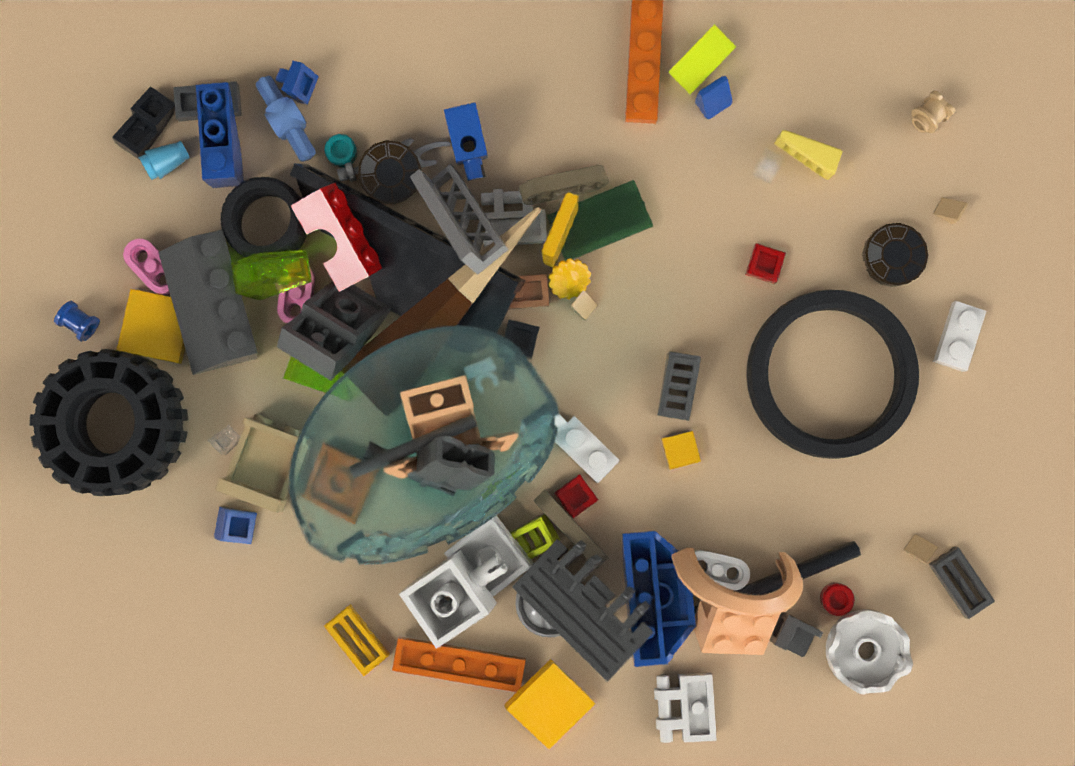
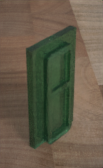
[546,180,653,261]

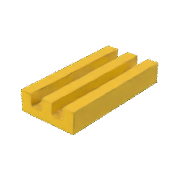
[324,604,390,677]

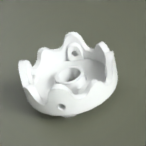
[826,609,913,695]

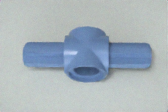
[256,76,316,162]

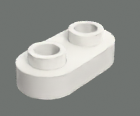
[694,550,750,591]

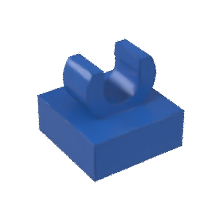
[275,61,319,105]

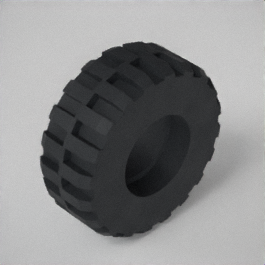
[30,349,188,496]

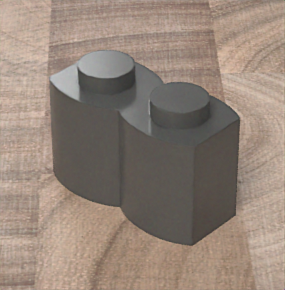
[416,436,495,490]

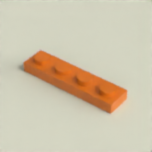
[625,0,663,124]
[392,636,526,692]

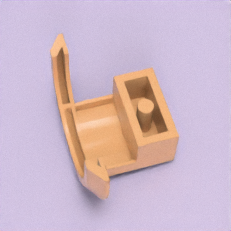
[384,375,518,479]
[671,548,803,655]

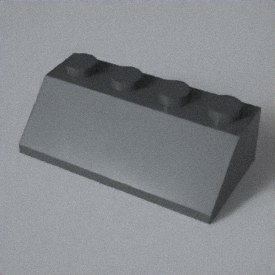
[158,230,258,375]

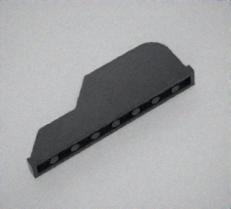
[290,163,525,350]

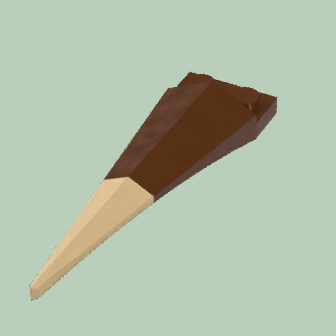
[341,207,541,416]

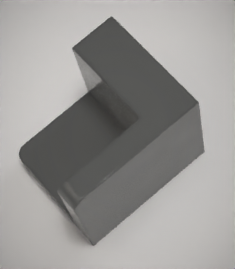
[769,612,823,657]

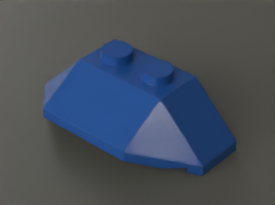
[622,531,696,667]

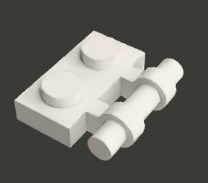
[481,189,547,247]
[654,672,717,743]

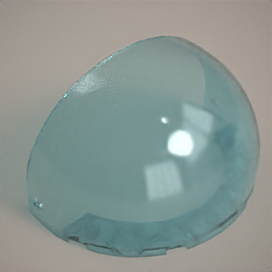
[289,326,559,565]

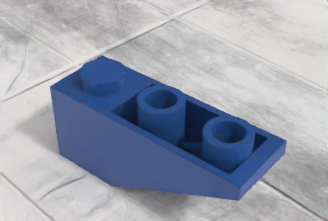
[196,82,244,188]

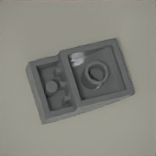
[277,281,391,381]

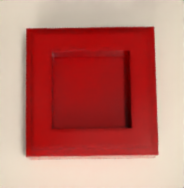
[745,243,786,284]
[554,474,598,519]

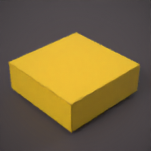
[661,431,701,470]

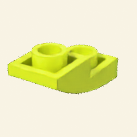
[668,24,736,94]

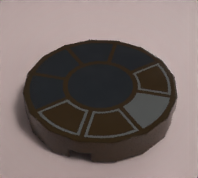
[358,140,422,204]
[862,223,928,287]

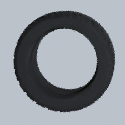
[221,177,308,264]

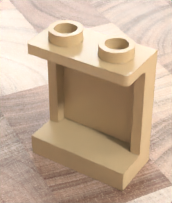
[215,414,310,513]

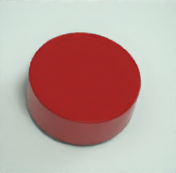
[820,582,855,616]

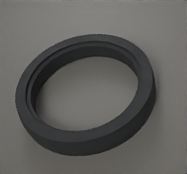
[746,290,919,459]

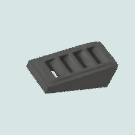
[657,352,701,421]

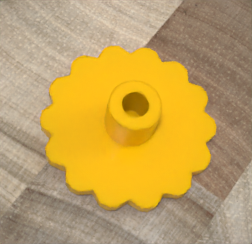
[548,258,591,300]

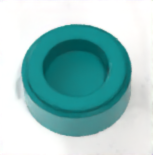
[324,134,358,168]

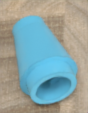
[139,141,190,180]

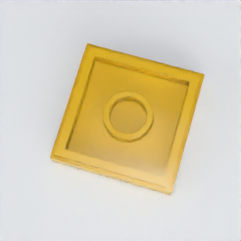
[541,192,579,268]
[117,289,185,364]
[504,659,595,749]

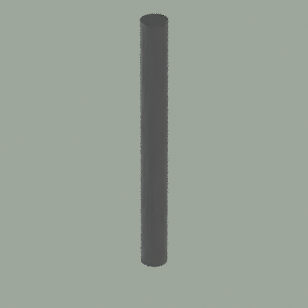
[349,415,477,479]

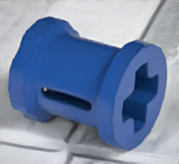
[54,301,100,342]

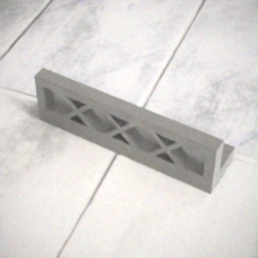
[410,164,508,274]

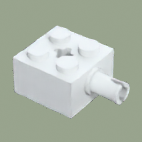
[399,550,508,649]

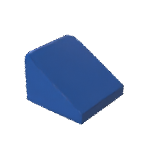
[695,76,732,119]
[214,507,257,544]

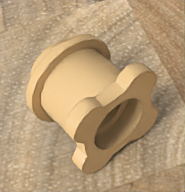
[911,90,956,134]

